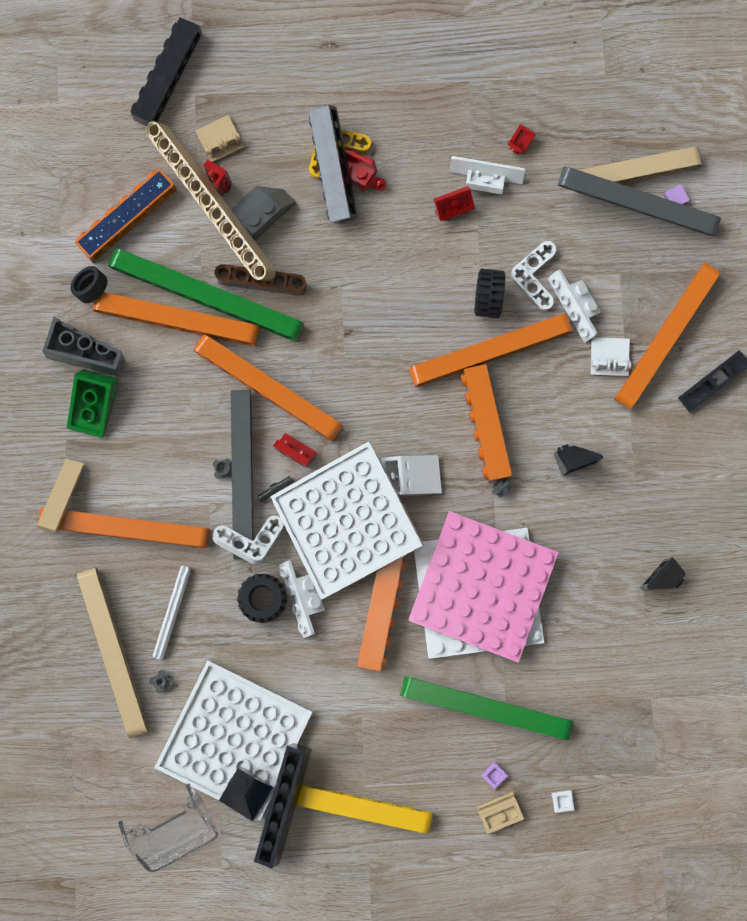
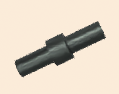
[257,476,293,502]

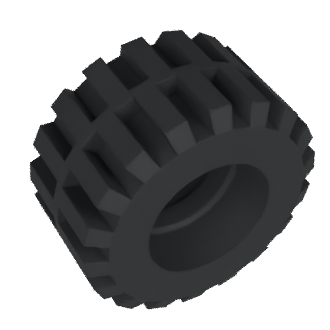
[474,268,506,318]
[237,574,287,623]

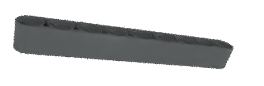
[558,166,721,236]
[231,390,254,560]

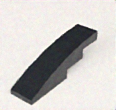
[678,350,747,412]

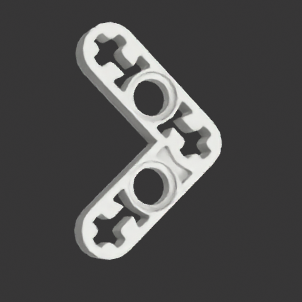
[511,241,556,312]
[213,516,284,564]

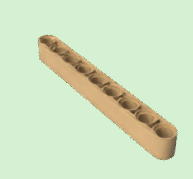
[77,567,149,739]

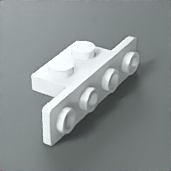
[449,156,525,195]
[548,270,601,342]
[279,560,325,638]

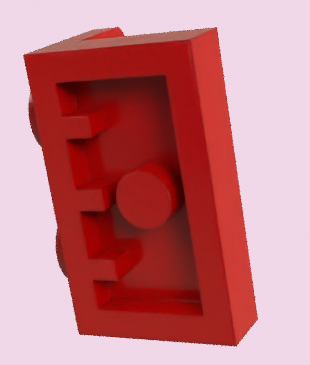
[345,149,378,189]
[203,160,232,196]
[433,186,475,221]
[273,433,317,468]

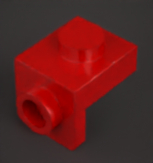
[507,124,537,155]

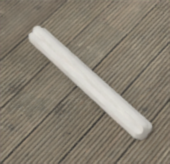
[153,566,191,660]

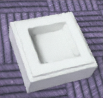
[551,790,575,813]

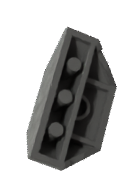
[230,186,296,246]

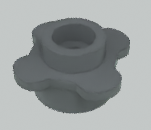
[213,459,232,479]
[492,479,511,497]
[149,670,173,694]

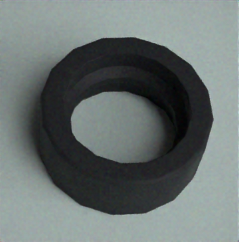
[70,266,108,303]

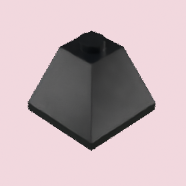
[554,444,603,475]
[640,557,686,590]
[219,766,274,822]

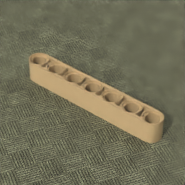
[580,147,703,185]

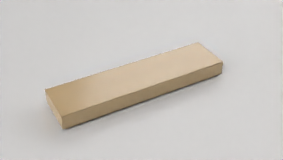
[37,458,85,533]

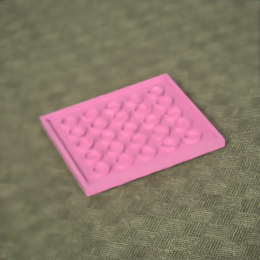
[408,511,559,663]

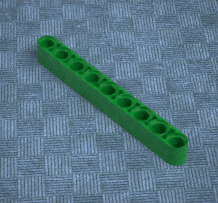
[400,676,574,741]

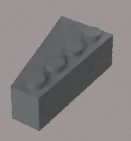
[42,317,125,377]

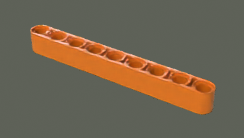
[614,262,721,410]
[92,292,260,346]
[408,313,573,387]
[193,334,343,442]
[39,508,210,548]

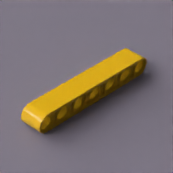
[296,785,433,834]

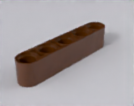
[214,264,307,296]

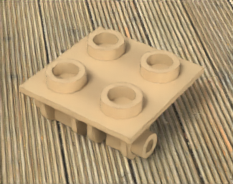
[195,115,244,162]

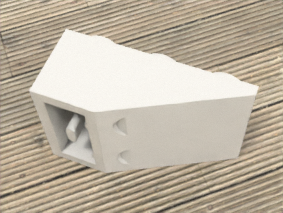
[381,455,442,497]

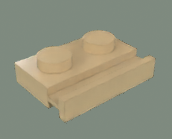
[476,791,524,834]

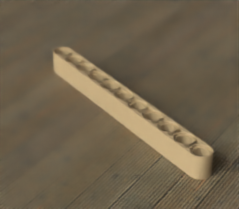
[146,121,276,281]

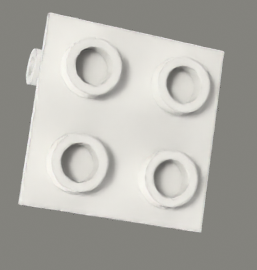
[591,337,631,376]

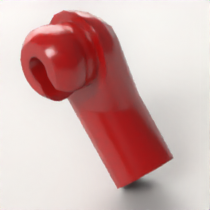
[358,177,386,193]

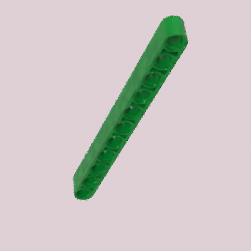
[108,248,304,342]

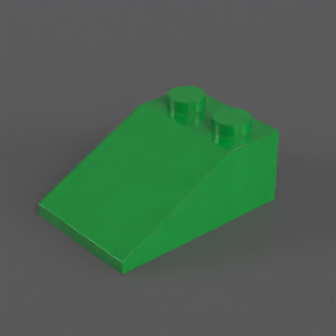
[67,369,119,438]

